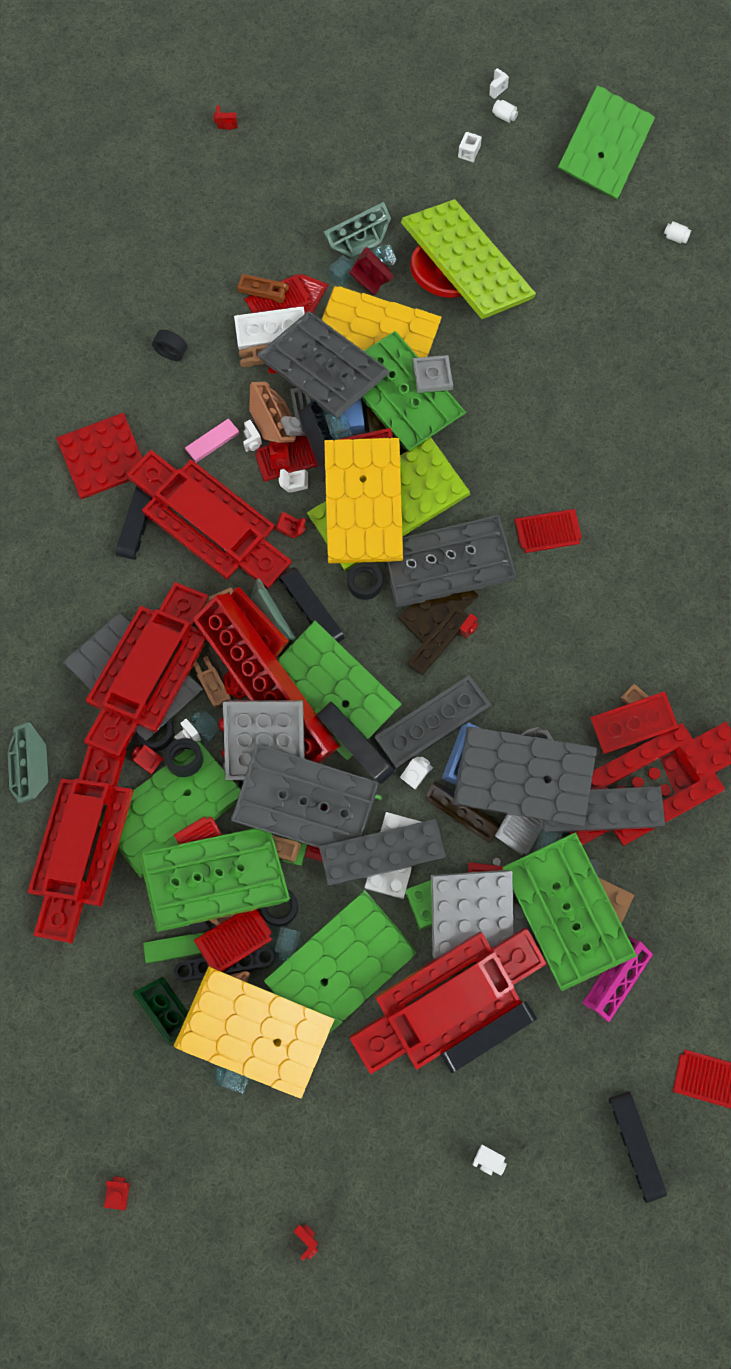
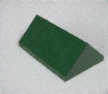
[132,977,188,1046]

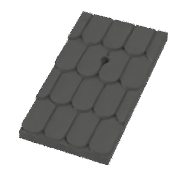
[257,311,389,418]
[385,515,517,607]
[62,613,202,741]
[453,727,597,827]
[231,744,380,848]

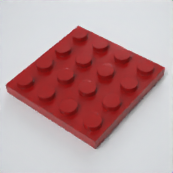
[56,412,142,499]

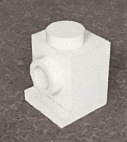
[458,132,482,162]
[472,1145,507,1175]

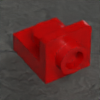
[269,442,290,469]
[223,671,246,700]
[130,744,163,774]
[104,1176,130,1210]

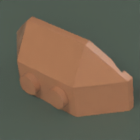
[249,382,296,443]

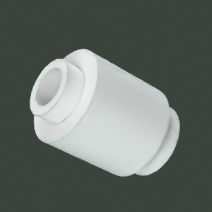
[492,100,518,123]
[664,221,692,244]

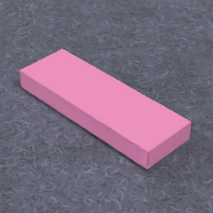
[185,418,239,463]

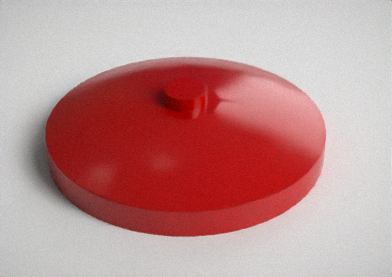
[410,245,462,298]

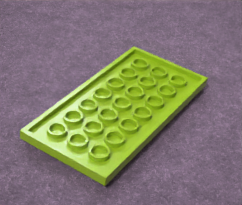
[401,199,536,319]
[307,437,470,572]

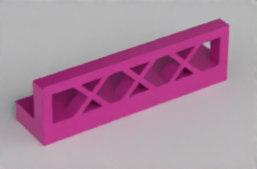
[582,936,653,1022]

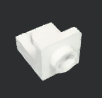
[490,68,509,99]
[243,420,262,452]
[175,719,201,750]

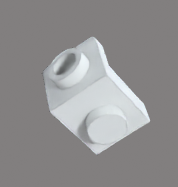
[279,469,308,492]
[400,756,433,789]

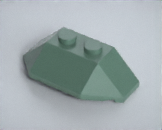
[324,202,391,257]
[250,578,296,646]
[8,722,48,803]

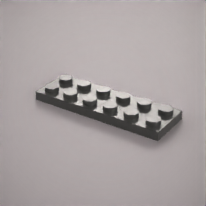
[374,675,492,770]
[542,786,665,833]
[319,819,446,887]

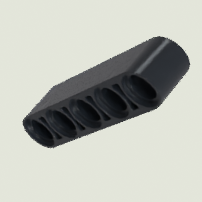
[299,401,335,484]
[116,485,153,560]
[279,567,345,643]
[316,701,396,785]
[174,947,275,982]
[441,1001,537,1073]
[609,1091,667,1203]

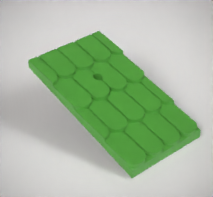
[558,85,655,200]
[361,331,466,452]
[277,620,401,761]
[98,741,241,878]
[139,828,290,932]
[503,832,637,991]
[264,889,417,1035]

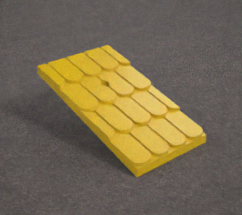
[321,286,442,358]
[325,438,403,563]
[174,966,335,1098]

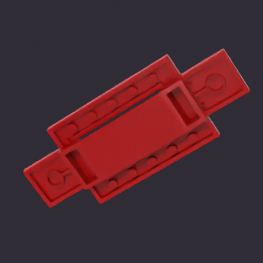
[126,450,292,590]
[84,582,209,759]
[568,722,731,847]
[27,746,134,944]
[349,928,547,1075]

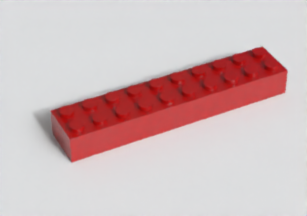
[193,593,340,764]

